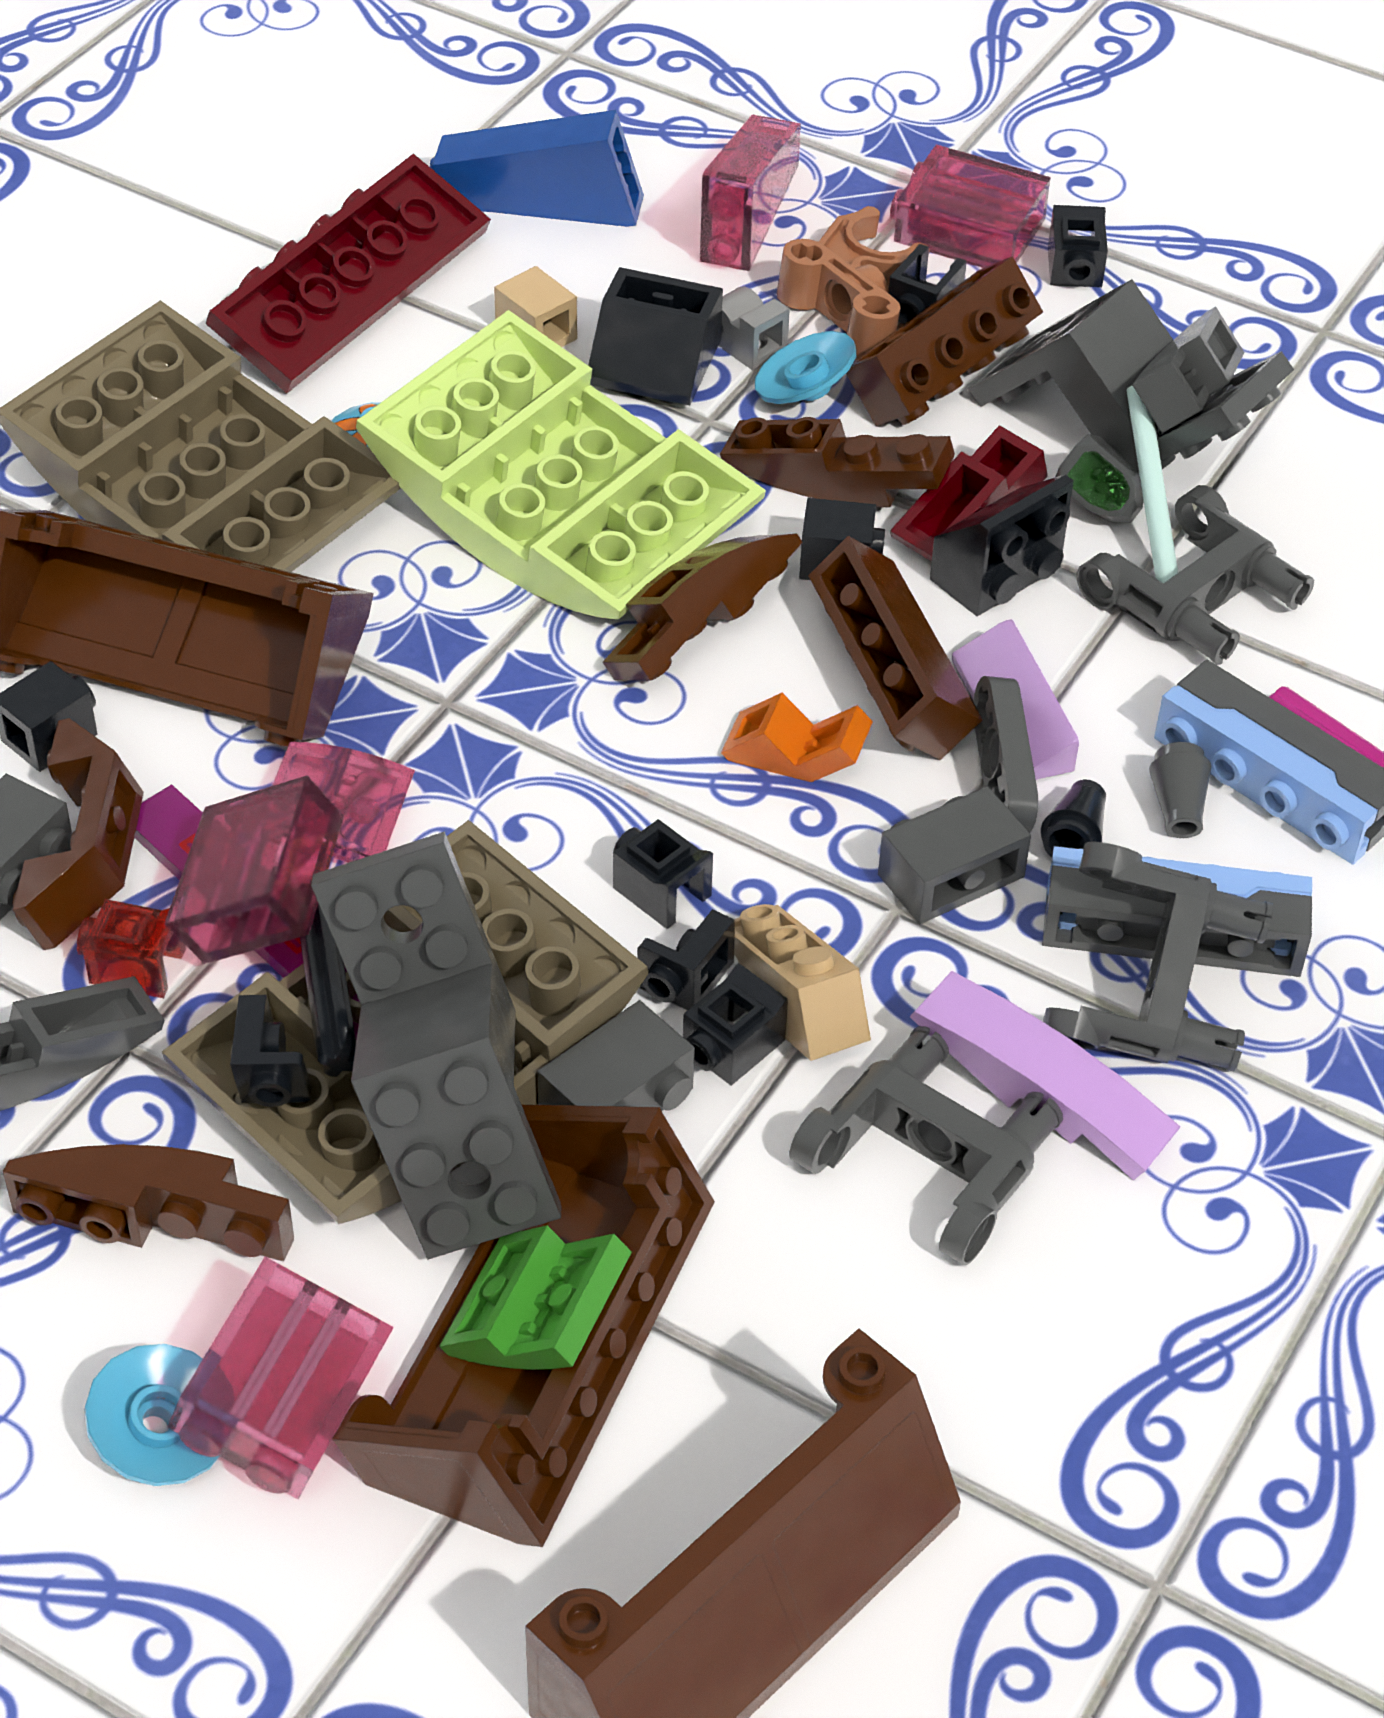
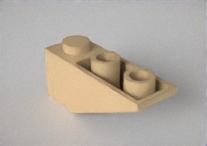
[734,904,871,1061]

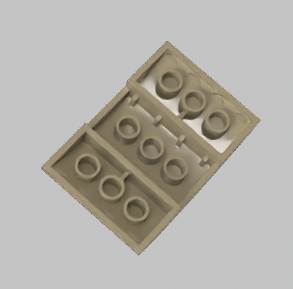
[0,300,401,572]
[162,820,648,1224]

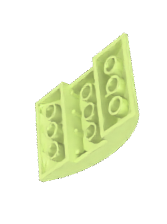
[356,310,766,620]

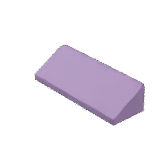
[952,619,1079,780]

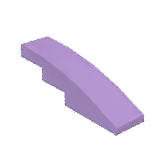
[910,971,1181,1181]

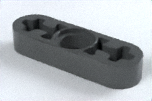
[973,676,1038,833]

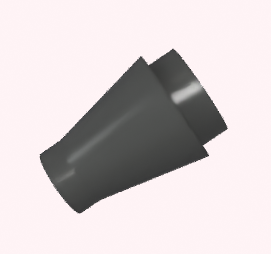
[1149,742,1211,838]

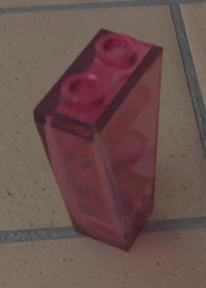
[700,114,801,271]

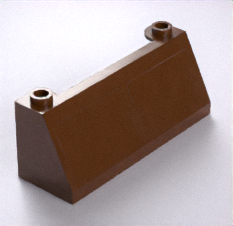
[0,509,374,748]
[332,1104,715,1547]
[525,1328,961,1718]

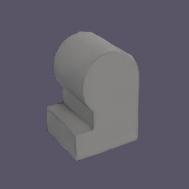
[719,286,790,371]

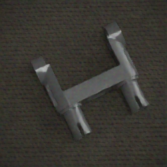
[1076,485,1315,665]
[1043,842,1274,1072]
[789,1026,1063,1266]

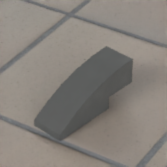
[1132,306,1245,433]
[0,976,165,1111]

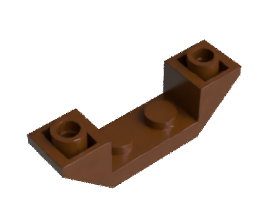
[13,718,144,950]

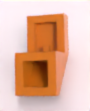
[721,692,873,782]

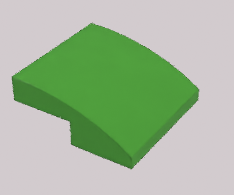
[439,1225,632,1370]

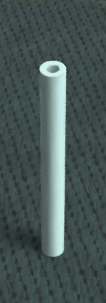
[1126,386,1178,583]

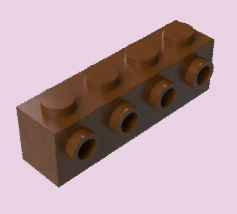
[846,256,1043,426]
[808,536,983,760]

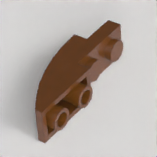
[720,417,955,508]
[602,533,803,681]
[3,1144,294,1262]

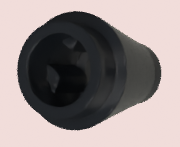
[1040,779,1106,858]

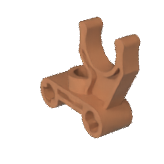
[777,206,930,360]

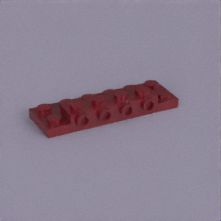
[205,153,491,394]

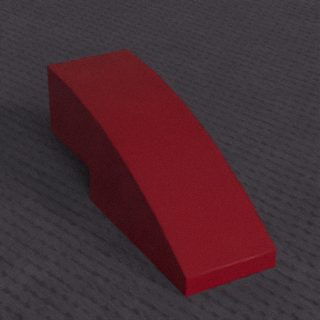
[890,425,1048,562]

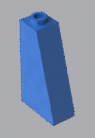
[430,110,644,227]

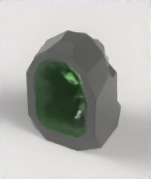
[1055,434,1144,523]

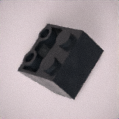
[588,267,723,406]
[930,475,1074,617]

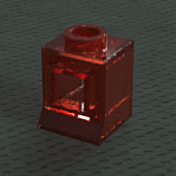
[77,899,186,999]

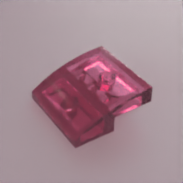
[250,742,415,864]

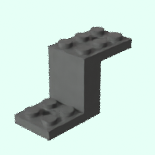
[968,279,1294,480]
[311,831,561,1260]

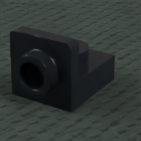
[637,909,735,1010]
[230,995,311,1107]

